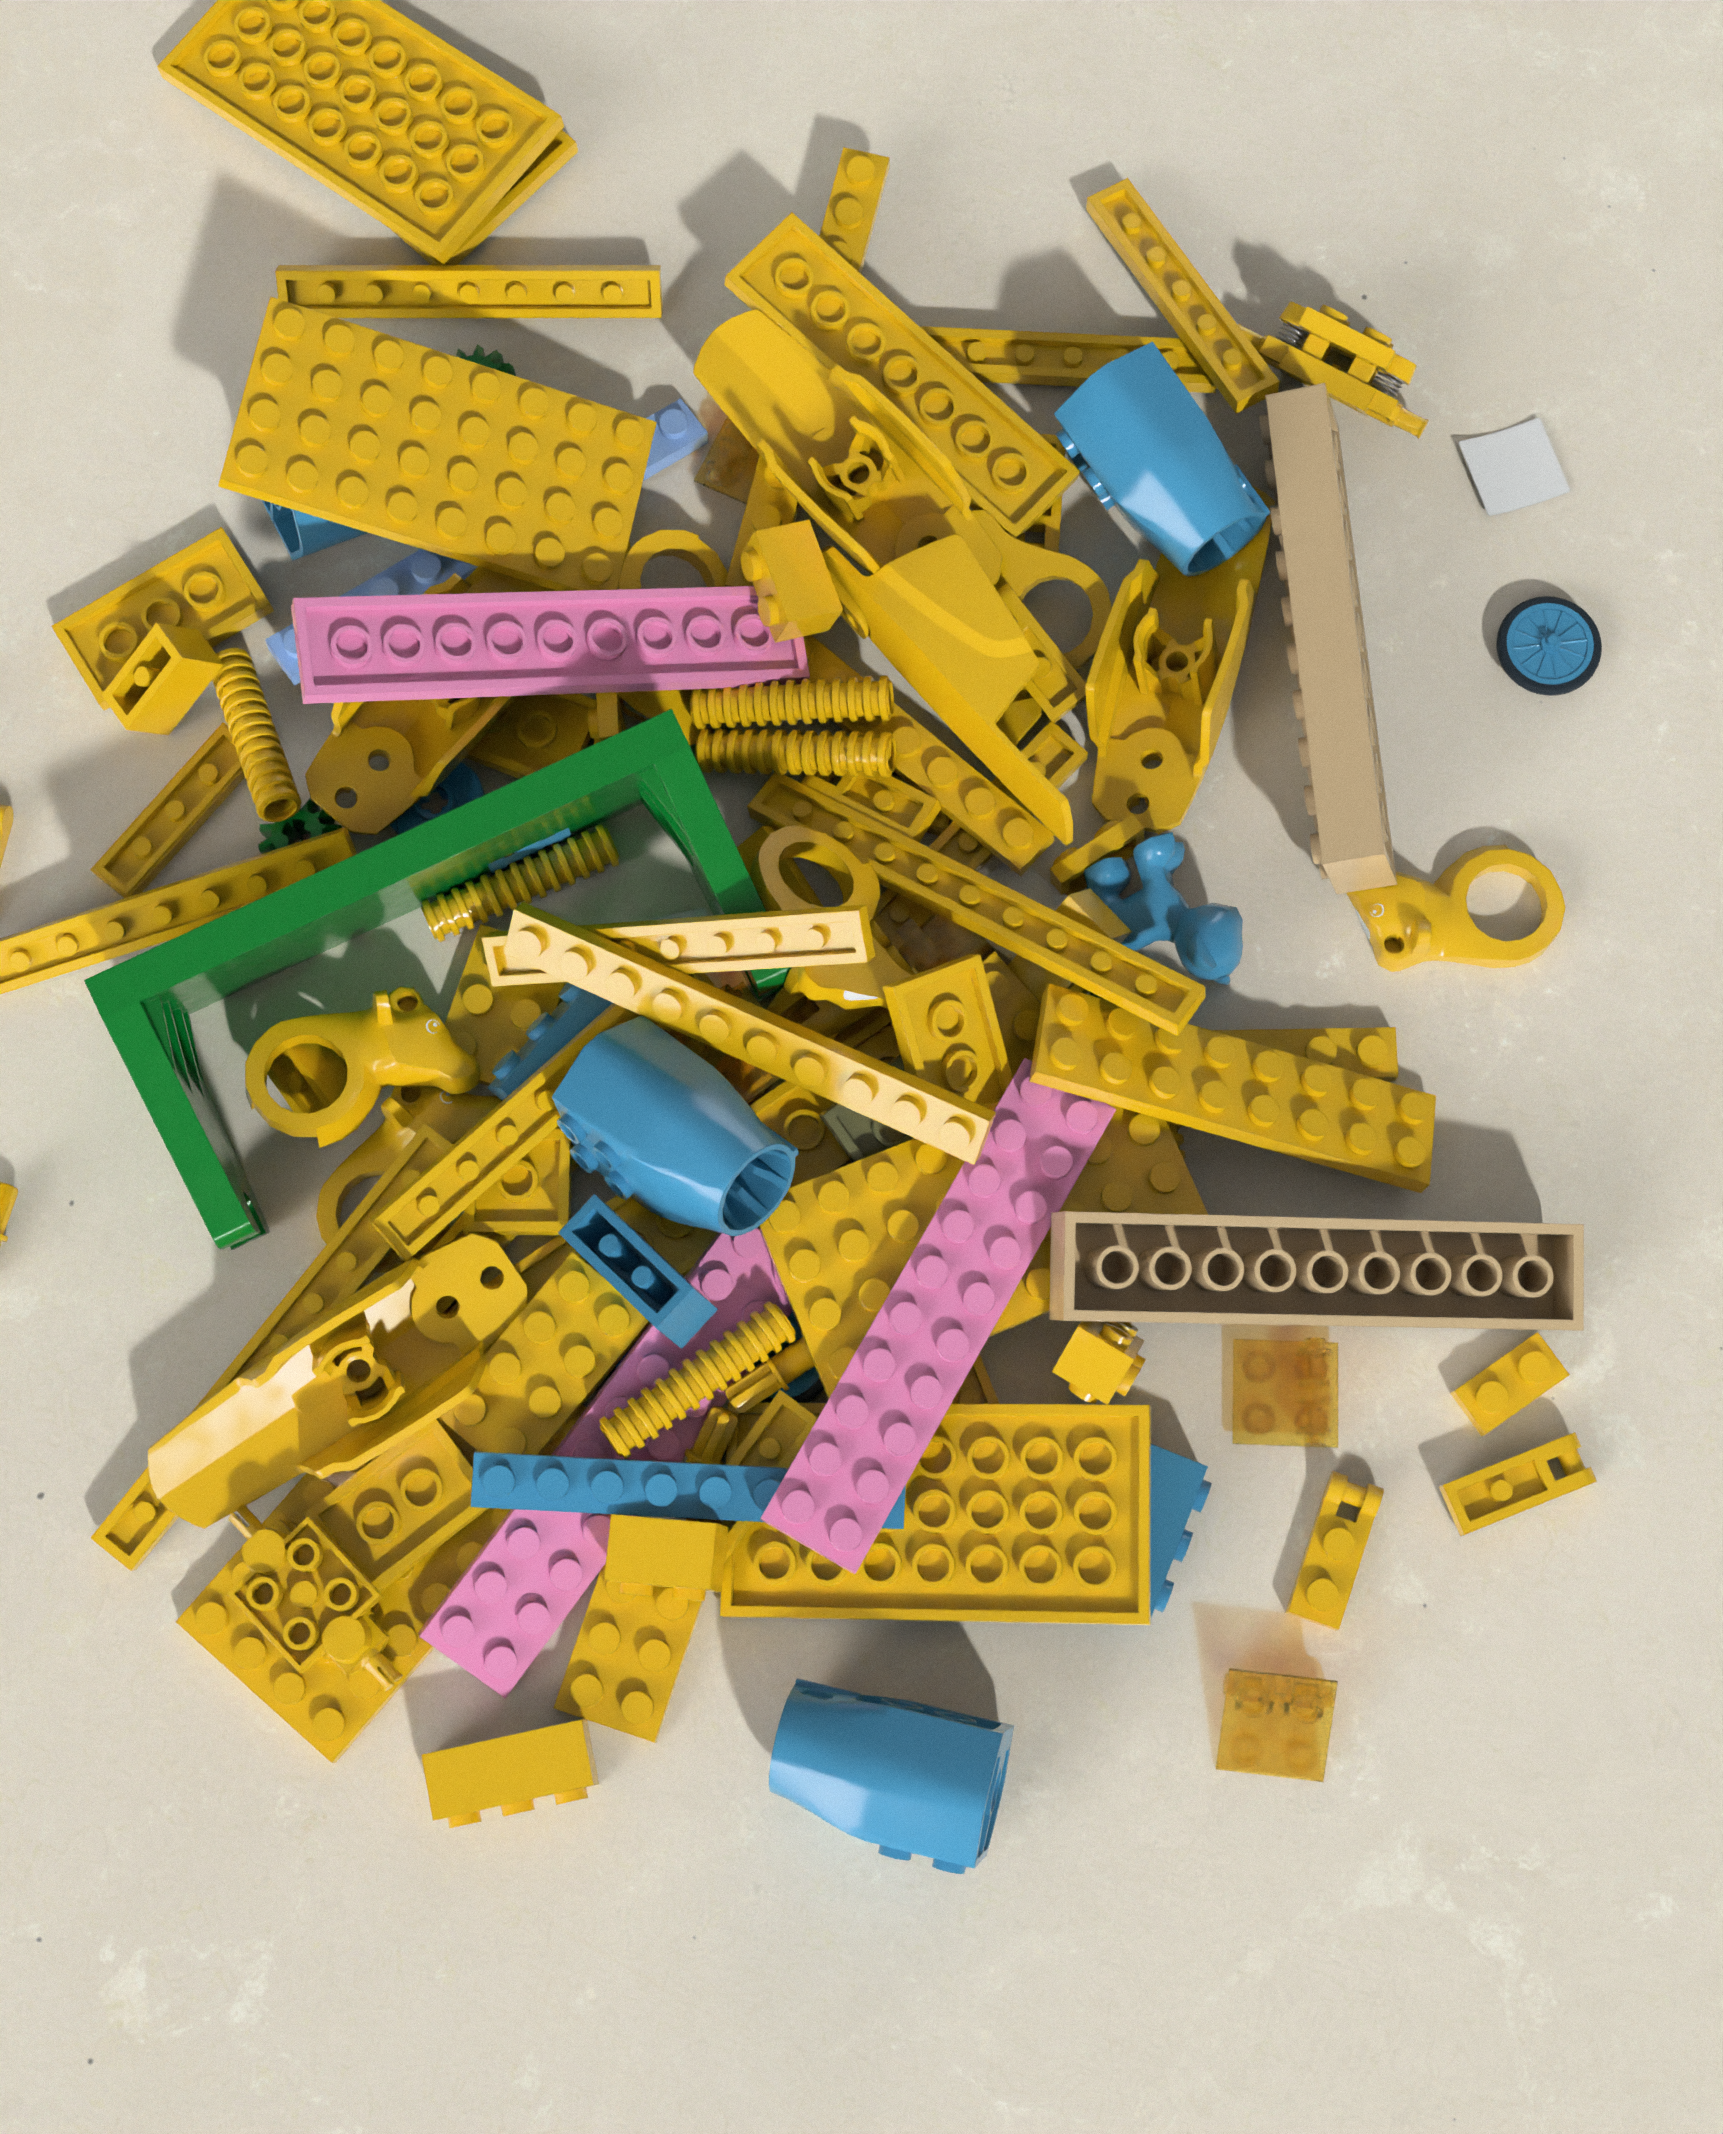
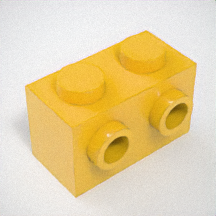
[1052,1321,1146,1405]

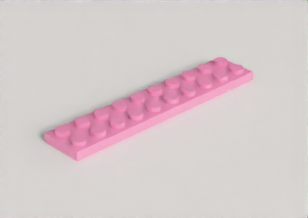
[291,586,810,704]
[760,1058,1116,1574]
[418,1227,792,1698]

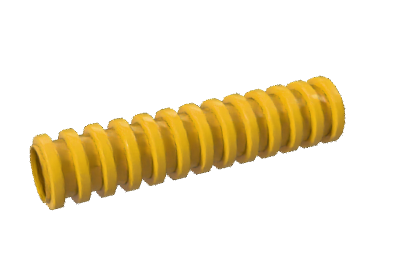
[212,648,302,822]
[690,675,894,729]
[695,728,897,777]
[421,824,620,943]
[599,1301,796,1459]

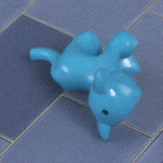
[1083,832,1243,985]

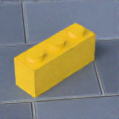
[421,1719,599,1829]

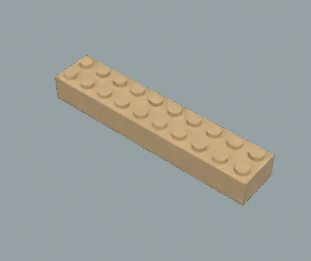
[1259,383,1397,894]
[1049,1211,1584,1331]

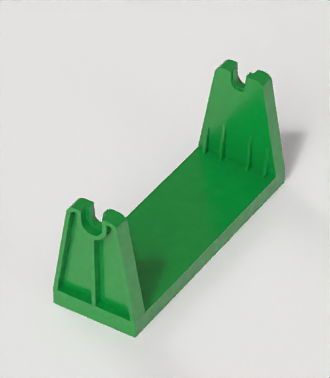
[84,709,792,1250]

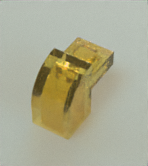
[896,915,996,974]

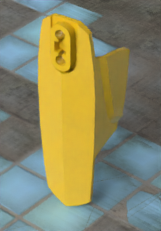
[693,309,1003,585]
[1085,486,1275,834]
[821,534,1073,846]
[305,567,557,835]
[147,1232,527,1529]

